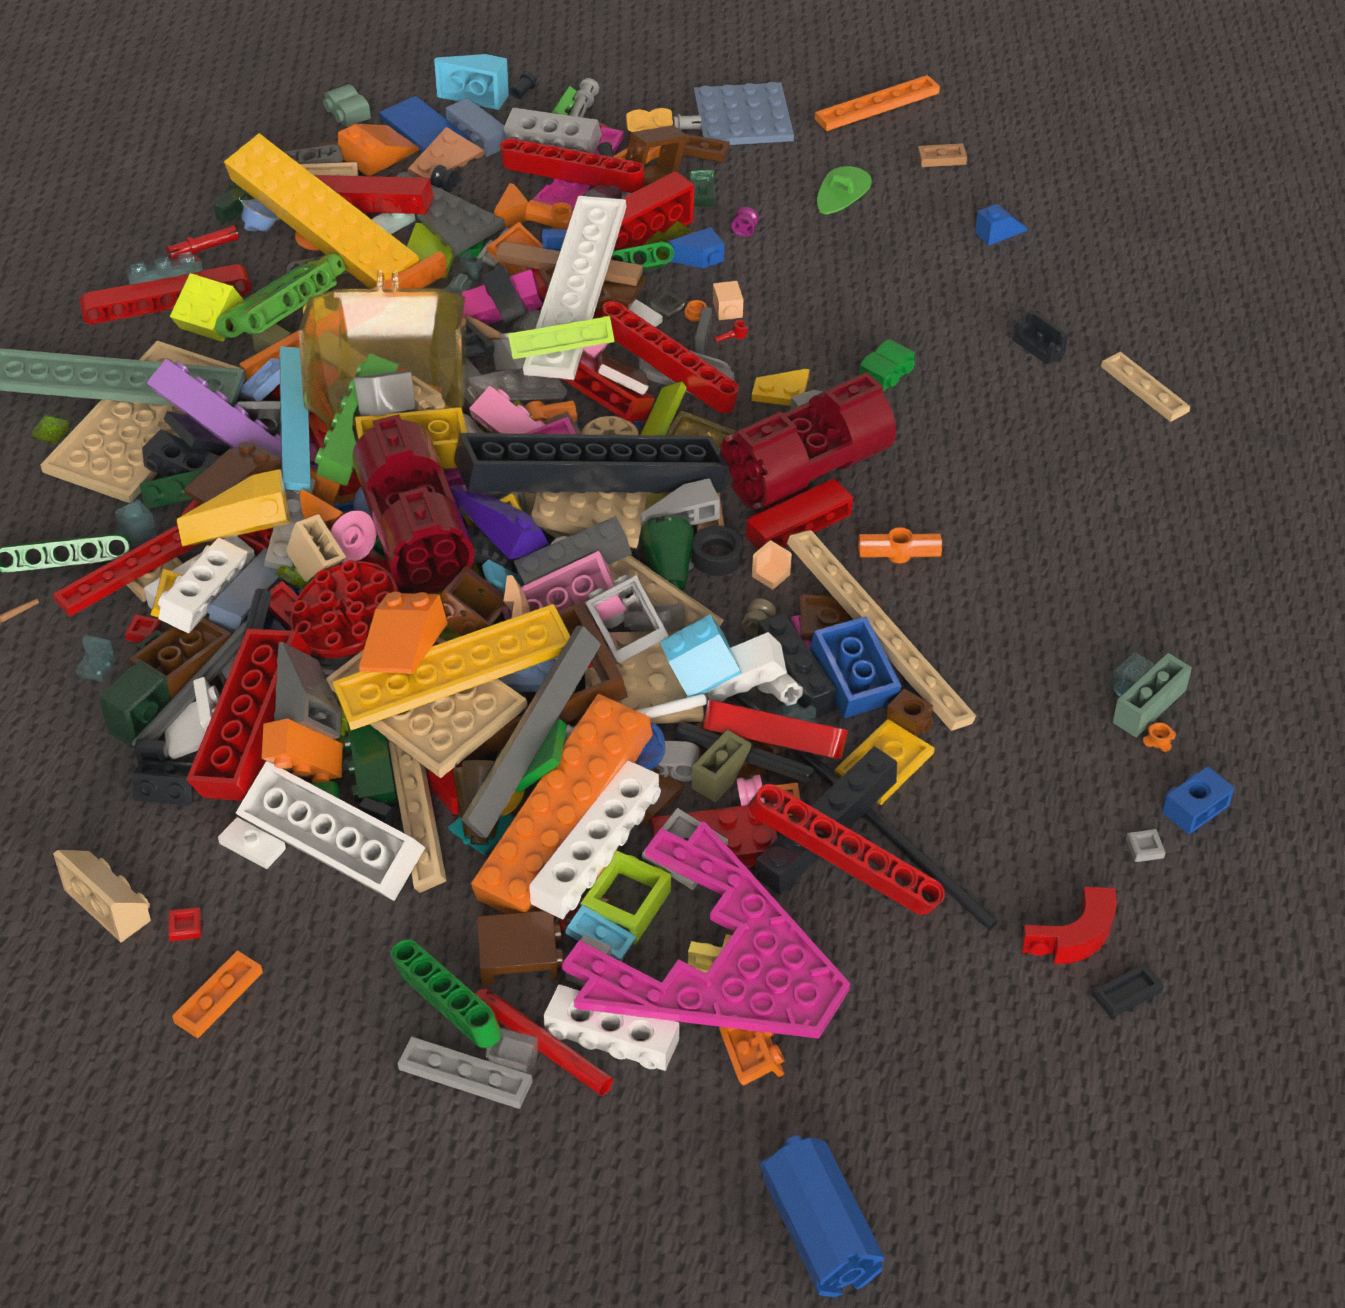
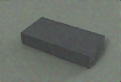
[695,307,712,355]

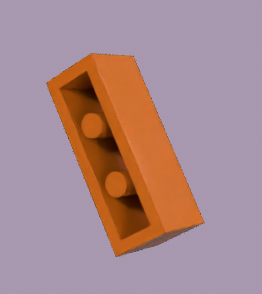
[262,719,343,783]

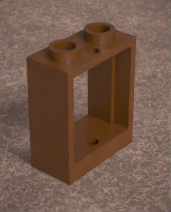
[625,125,687,183]
[440,565,507,636]

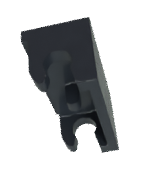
[1012,310,1068,365]

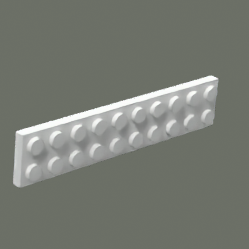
[523,196,626,380]

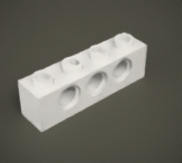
[158,537,248,633]
[544,985,679,1071]

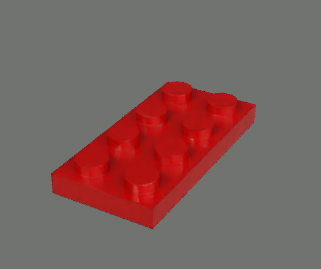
[651,802,777,861]

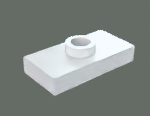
[218,817,286,869]

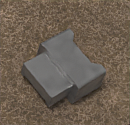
[624,603,684,632]

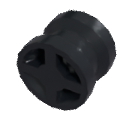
[431,164,459,193]

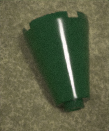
[640,516,694,591]

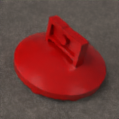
[290,560,400,658]

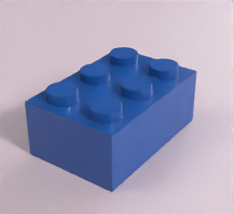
[810,616,901,719]

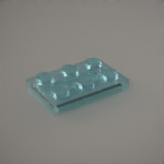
[125,252,203,285]

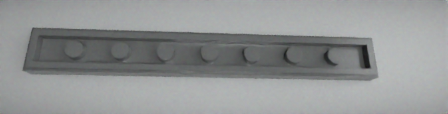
[461,626,601,838]

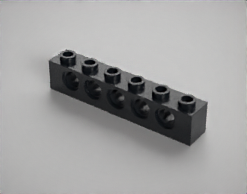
[142,429,220,477]

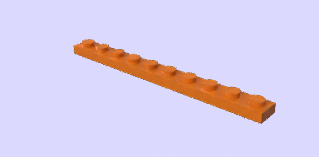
[240,251,447,383]

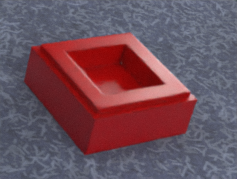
[125,614,163,644]
[169,907,202,941]

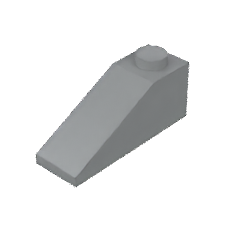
[640,478,720,527]

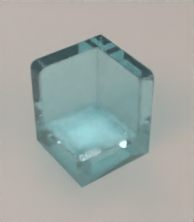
[76,635,115,682]

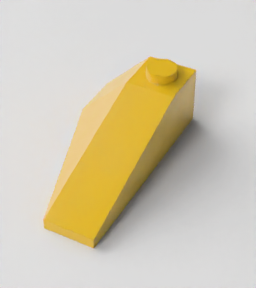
[177,469,292,547]

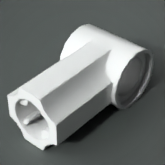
[758,673,803,706]

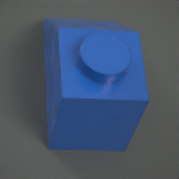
[975,204,1027,246]
[669,227,724,268]

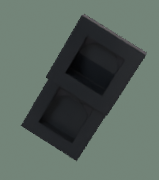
[482,264,528,324]

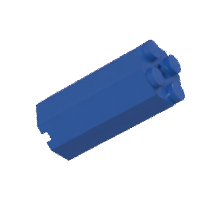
[760,1135,884,1297]

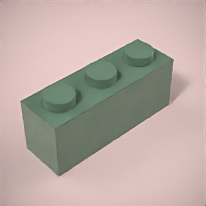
[1112,653,1192,738]

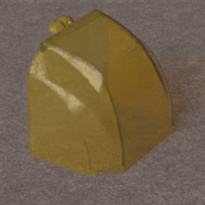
[299,270,466,431]

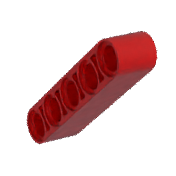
[702,699,848,759]

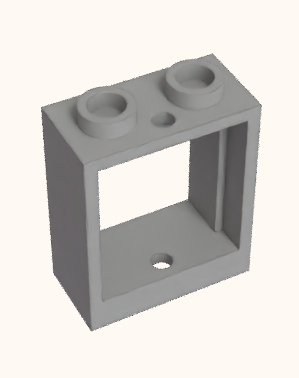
[584,574,669,665]

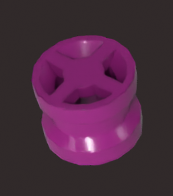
[731,207,758,237]

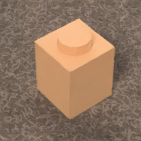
[713,281,743,320]

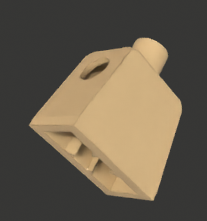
[286,514,346,582]

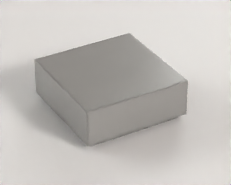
[1126,829,1166,862]

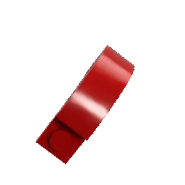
[1021,887,1117,964]

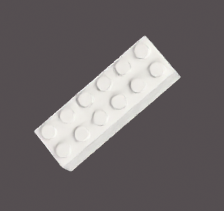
[236,761,425,901]

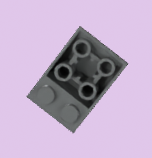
[274,642,341,739]

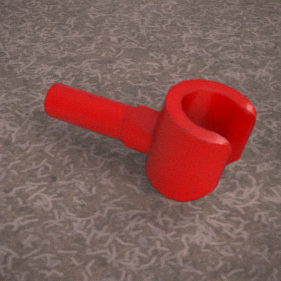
[714,320,748,343]

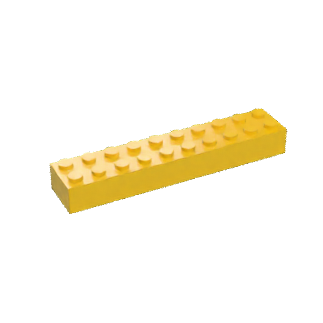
[224,133,420,289]

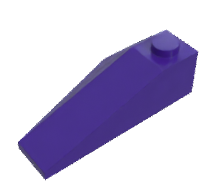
[450,485,549,559]

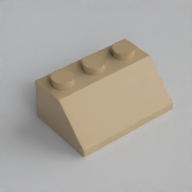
[53,850,151,942]

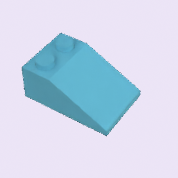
[434,54,509,110]

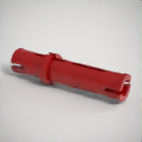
[166,225,239,261]

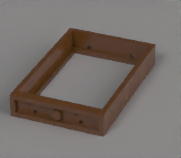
[463,601,628,761]

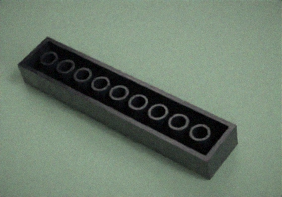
[454,433,729,493]

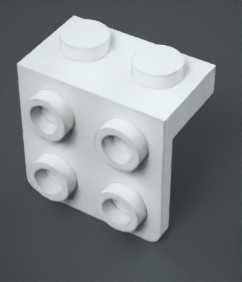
[165,677,220,759]

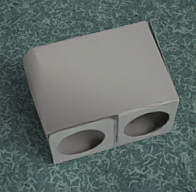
[354,372,416,416]

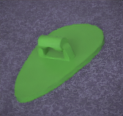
[817,166,872,214]

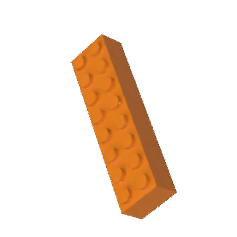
[471,694,653,914]

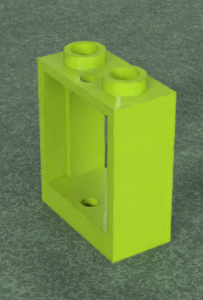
[581,851,671,945]

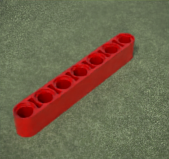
[500,139,646,193]
[79,264,251,325]
[601,301,739,413]
[749,784,945,915]

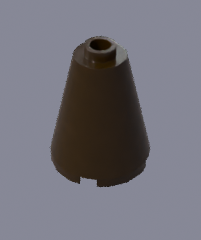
[452,760,502,845]

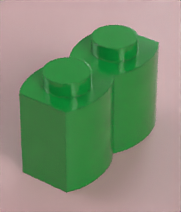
[859,339,915,391]

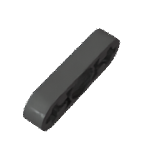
[284,145,344,164]

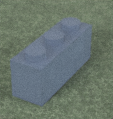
[446,98,507,157]

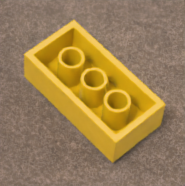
[355,407,467,469]

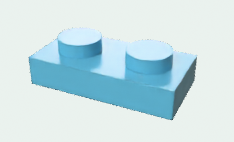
[565,905,636,961]

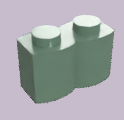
[323,84,371,127]

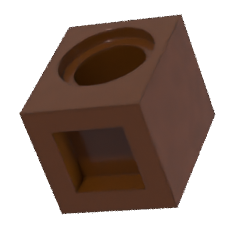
[886,689,933,737]

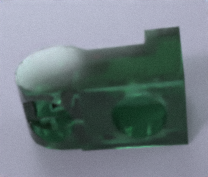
[213,181,255,222]

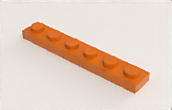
[815,75,940,131]

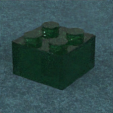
[98,660,171,749]

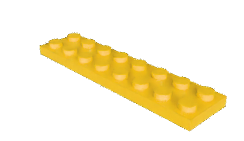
[332,604,570,730]

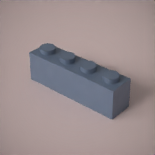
[207,548,293,634]

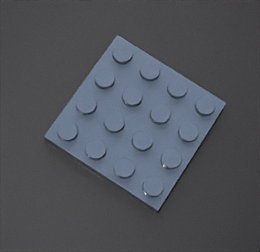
[694,82,794,145]

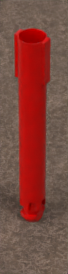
[476,988,613,1096]

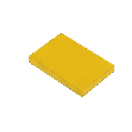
[834,719,934,805]

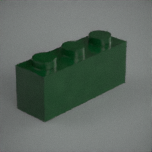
[344,722,398,807]

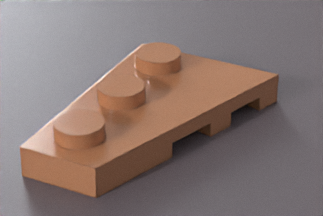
[408,127,484,183]

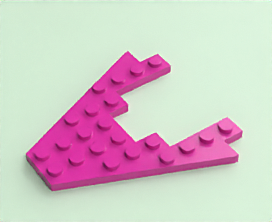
[562,821,850,1039]

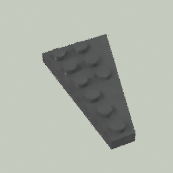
[395,172,505,256]

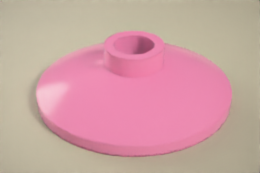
[330,511,377,564]

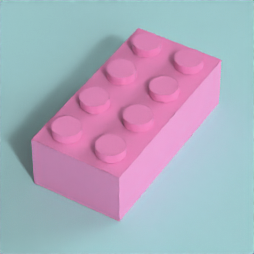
[502,551,627,621]

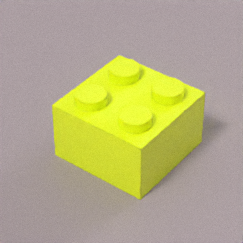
[170,273,243,342]

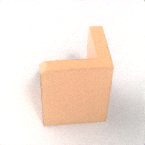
[752,540,792,589]

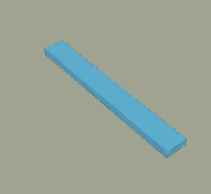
[279,346,311,491]

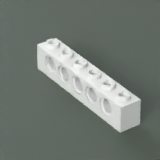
[529,760,661,919]

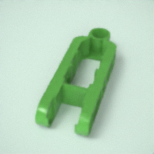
[216,253,347,339]

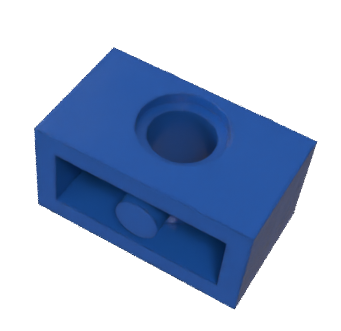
[1162,766,1235,835]

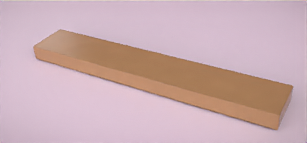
[495,241,643,286]

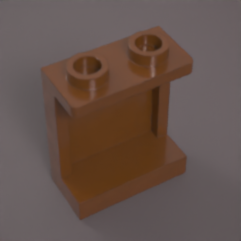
[477,911,563,986]

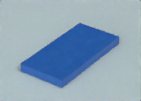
[379,96,469,153]

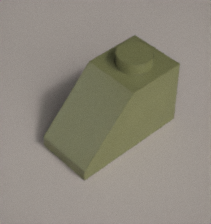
[692,730,751,803]

